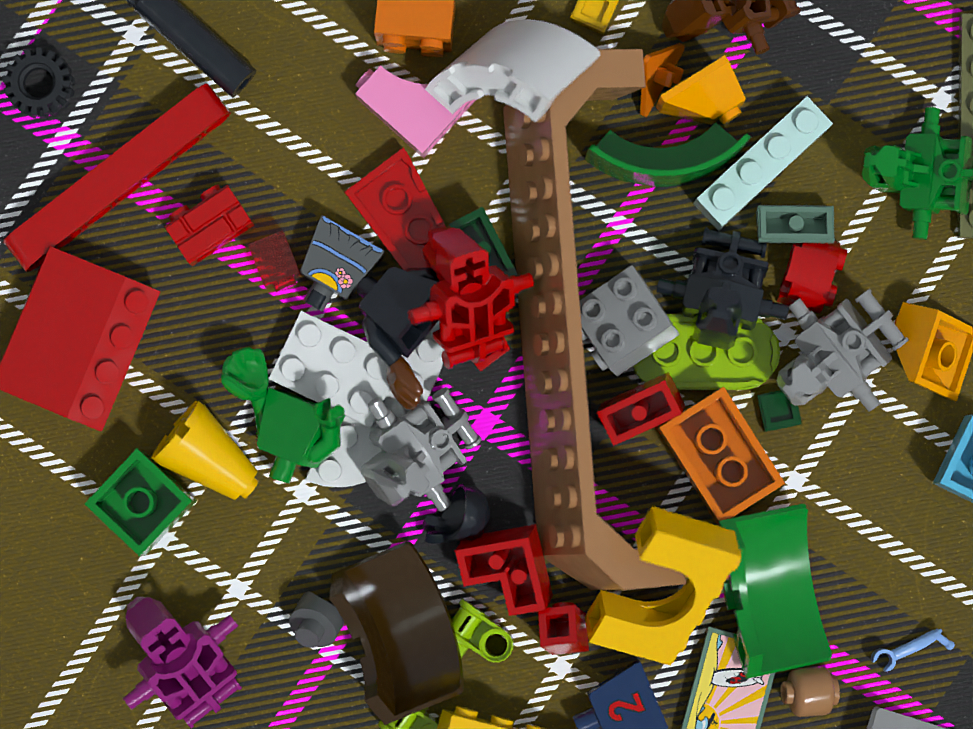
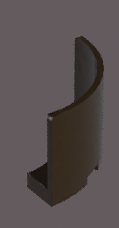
[329,541,464,725]

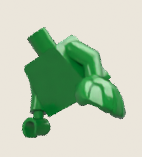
[221,347,345,484]

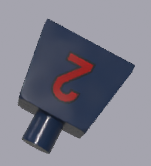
[572,660,669,729]

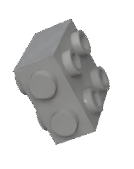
[579,265,680,377]

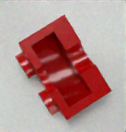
[776,241,847,314]

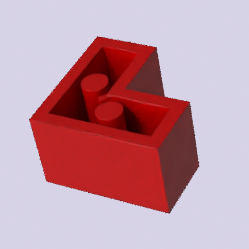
[455,524,553,616]

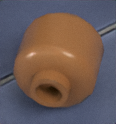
[780,666,840,717]

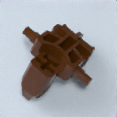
[661,0,801,55]

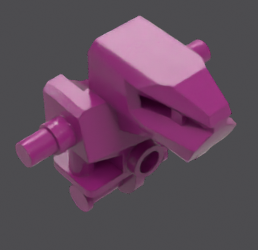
[122,597,242,729]

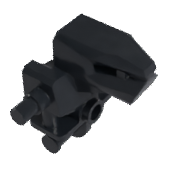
[656,227,789,350]

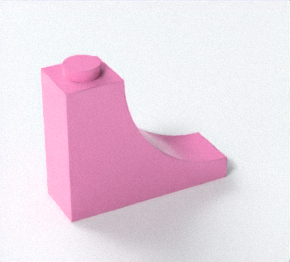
[355,65,477,158]

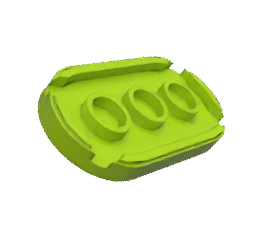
[632,314,780,390]

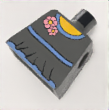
[300,215,386,312]

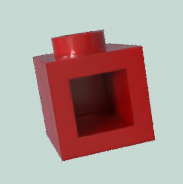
[538,602,589,655]

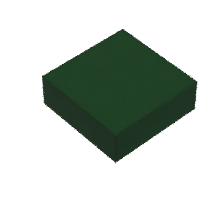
[756,390,802,432]

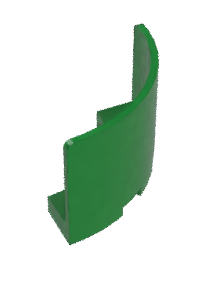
[585,123,751,187]
[719,504,832,679]

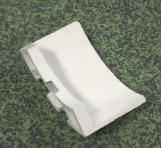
[425,19,600,122]

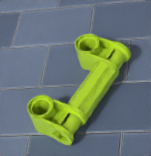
[377,598,514,729]

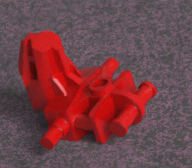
[408,227,534,369]

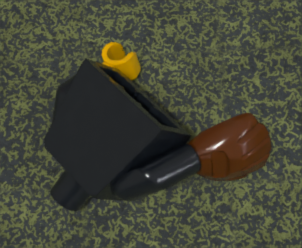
[357,267,440,410]

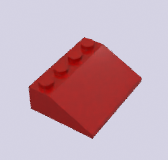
[0,246,161,432]

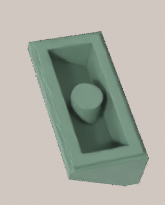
[756,205,835,243]

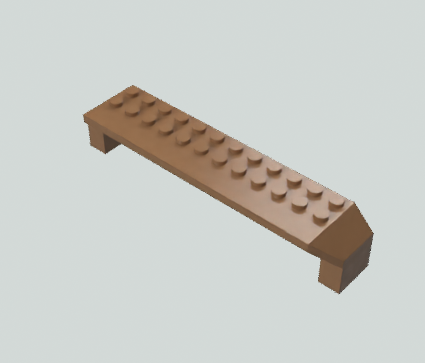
[503,49,686,590]

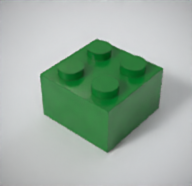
[84,448,197,557]

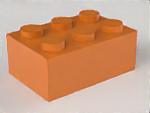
[657,387,785,524]

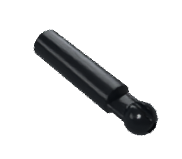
[126,0,257,98]

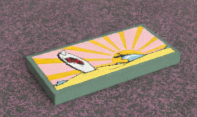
[680,626,775,729]

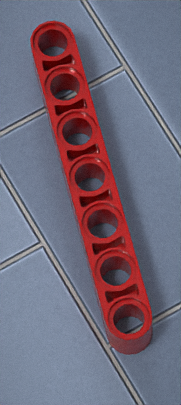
[3,83,231,272]

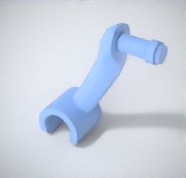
[871,629,955,672]

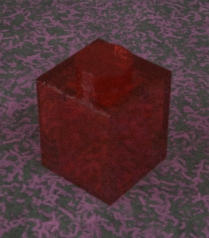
[248,231,302,292]

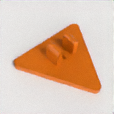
[640,43,685,117]

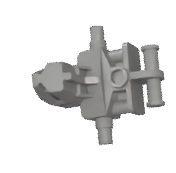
[776,288,909,412]
[361,387,482,511]

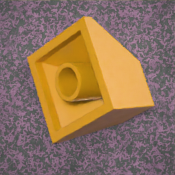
[656,55,746,125]
[895,302,973,402]

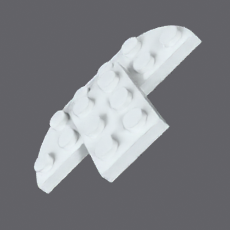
[269,311,445,487]

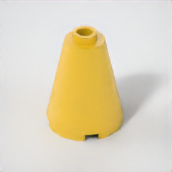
[151,401,259,500]

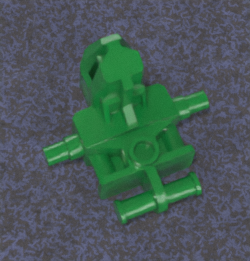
[862,107,973,240]

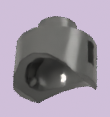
[289,591,345,648]

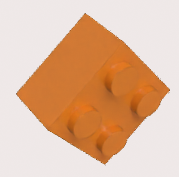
[374,0,456,57]

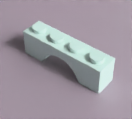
[693,96,833,231]

